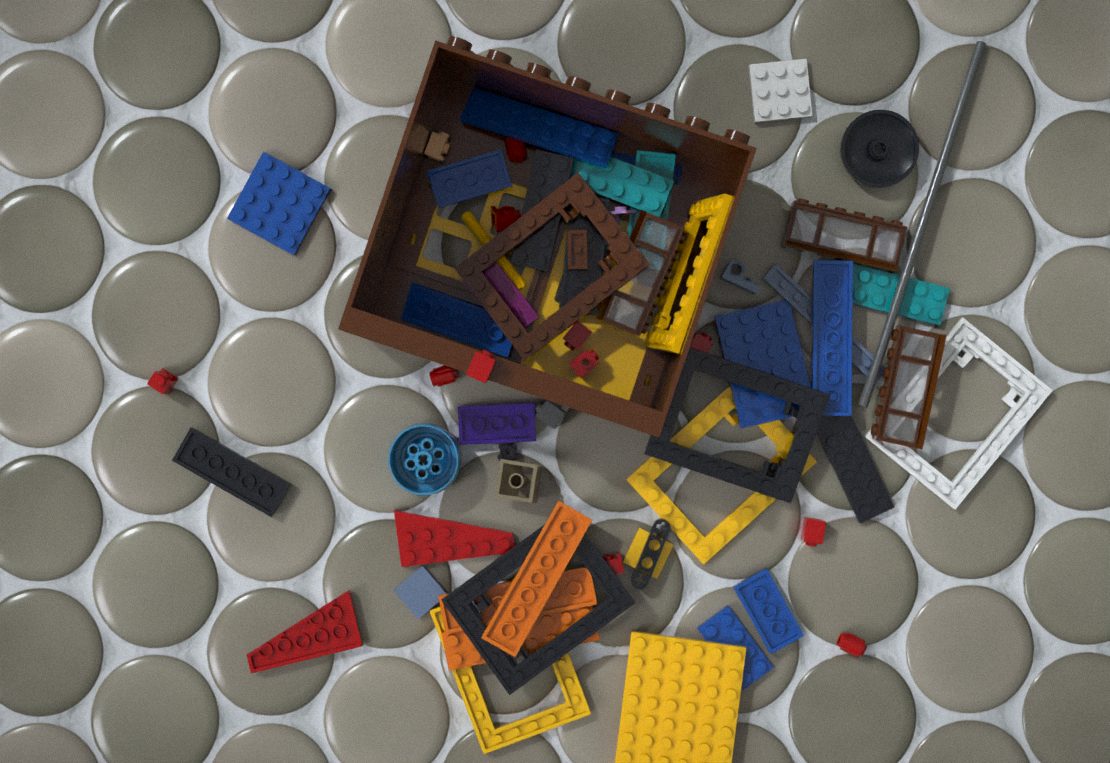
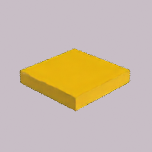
[623,527,674,579]

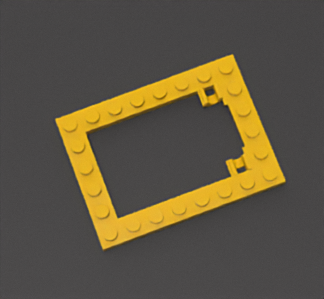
[645,194,733,353]
[626,385,817,565]
[430,578,591,754]

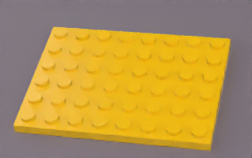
[615,631,746,763]

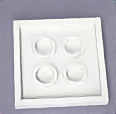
[748,59,812,123]

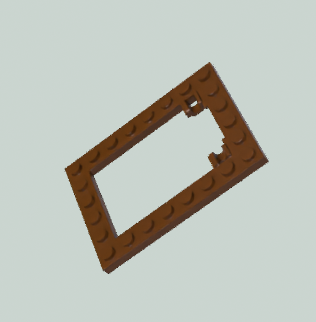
[455,173,650,361]

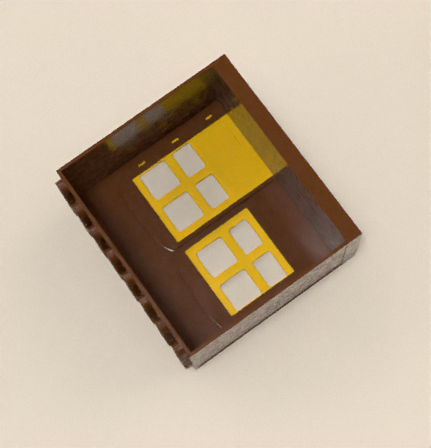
[338,36,757,437]

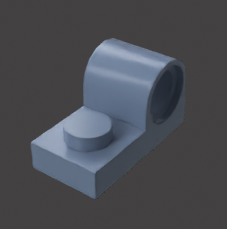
[720,260,760,295]

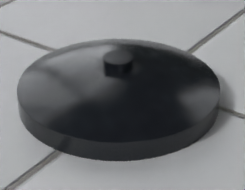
[840,110,919,188]

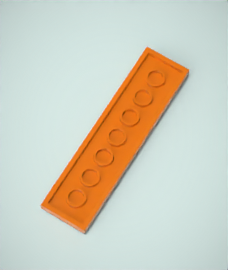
[481,500,592,657]
[438,567,597,634]
[441,605,600,670]

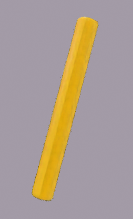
[461,211,526,290]

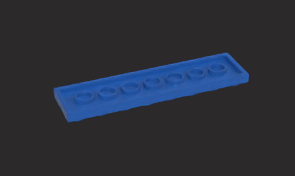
[460,87,619,168]
[812,260,853,416]

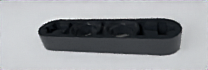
[631,518,670,590]

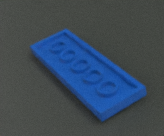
[401,282,521,358]

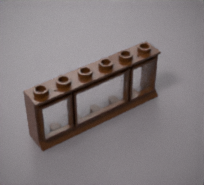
[781,198,908,273]
[596,210,687,337]
[871,325,947,450]

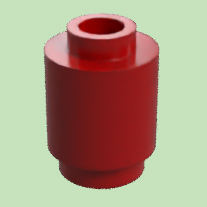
[505,136,527,162]
[429,365,459,387]
[836,632,867,657]

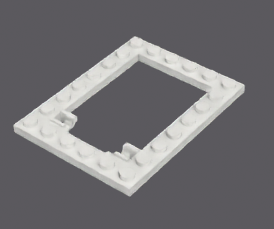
[864,317,1053,510]

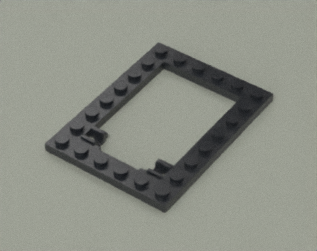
[644,347,831,503]
[441,524,636,695]

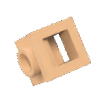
[424,131,450,163]

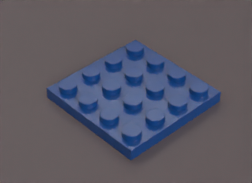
[227,151,331,255]

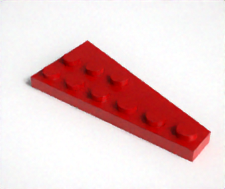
[394,510,515,567]
[247,590,363,673]

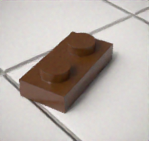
[567,230,588,270]

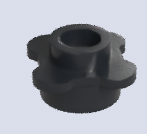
[498,443,518,461]

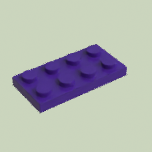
[458,403,536,445]

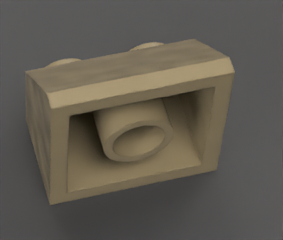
[495,459,543,503]

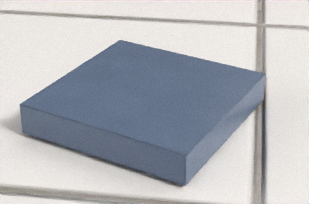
[394,565,447,620]

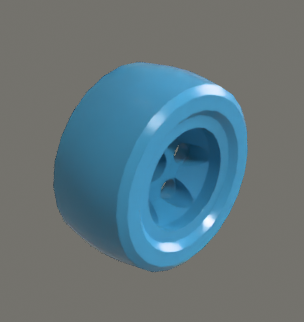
[388,423,462,496]

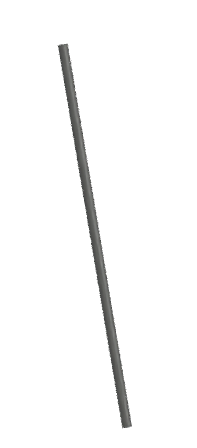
[858,41,986,408]

